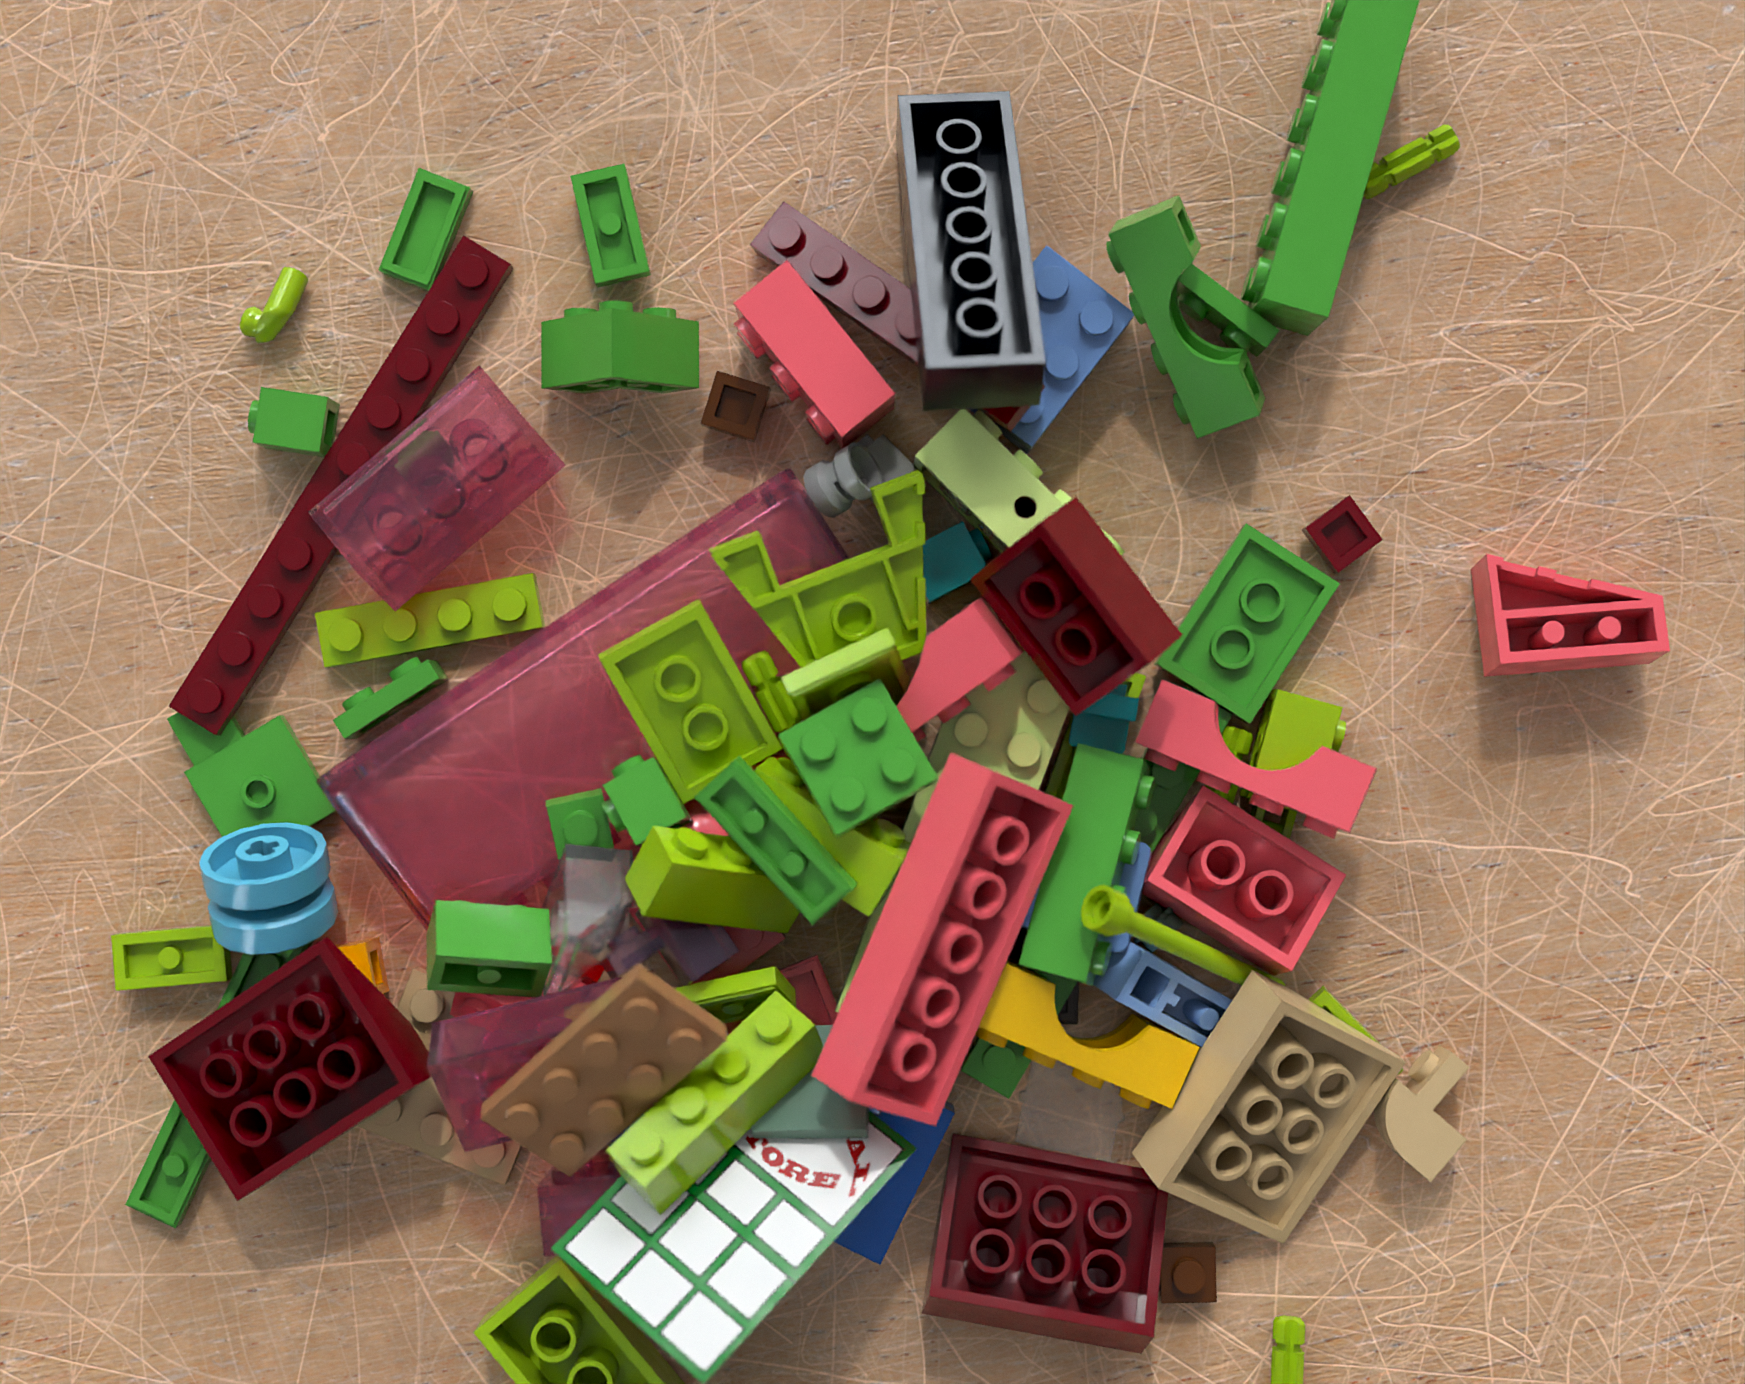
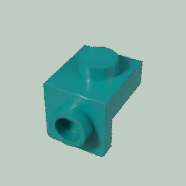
[1069,684,1139,754]

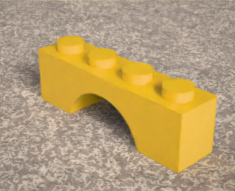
[975,960,1200,1109]

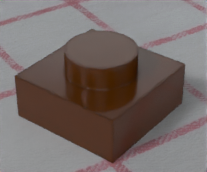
[700,371,771,443]
[1158,1242,1217,1304]

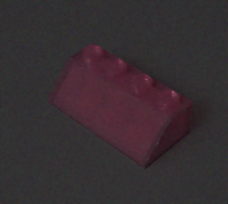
[309,365,566,611]

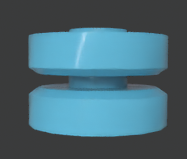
[199,822,338,954]

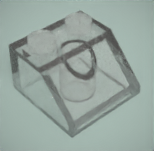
[542,844,638,1003]

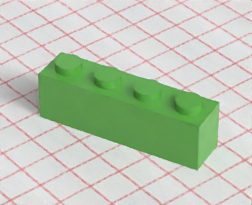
[1019,743,1156,986]

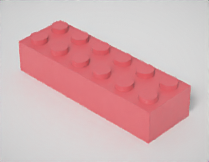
[812,752,1074,1126]

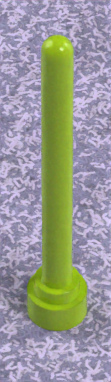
[1081,885,1285,986]

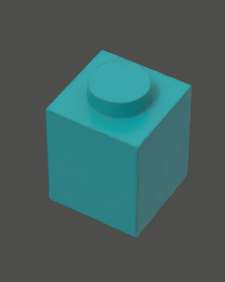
[923,521,992,605]

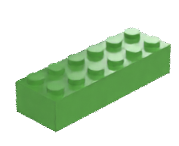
[1241,0,1419,336]

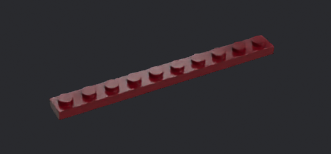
[169,235,514,736]

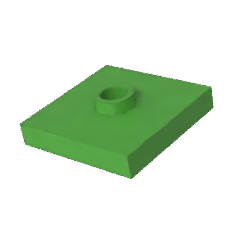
[184,715,340,837]

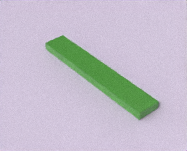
[125,940,314,1228]

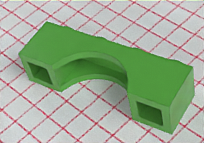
[1106,195,1266,439]

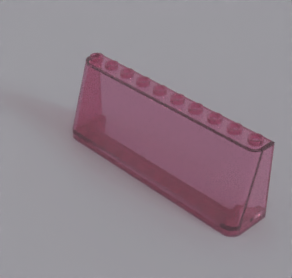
[316,468,850,931]

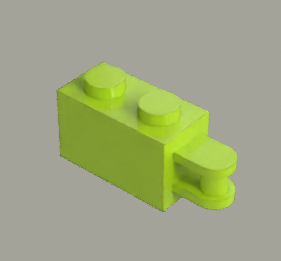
[1239,689,1346,839]

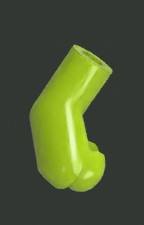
[240,267,308,343]

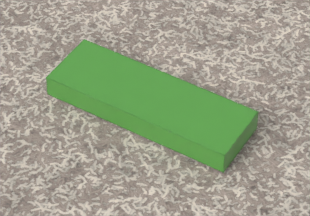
[695,756,858,926]

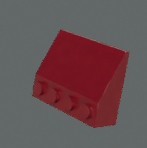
[148,937,440,1201]
[922,1134,1169,1354]

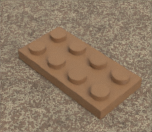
[481,963,727,1177]

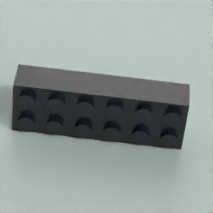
[896,91,1046,411]

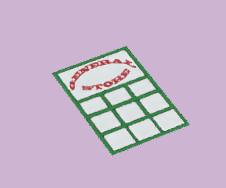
[551,1111,917,1384]

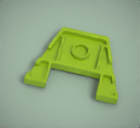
[709,470,926,668]

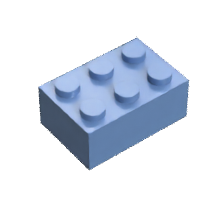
[968,245,1134,454]

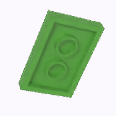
[1154,523,1340,724]

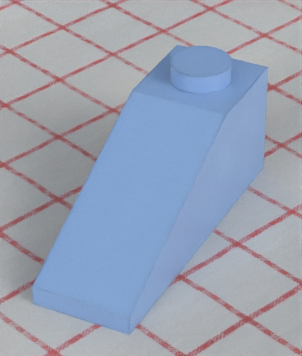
[1093,941,1232,1047]

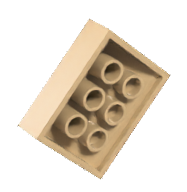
[1132,970,1406,1244]

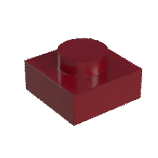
[1302,495,1383,574]

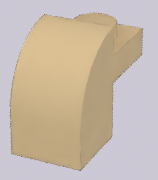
[1374,1045,1470,1182]

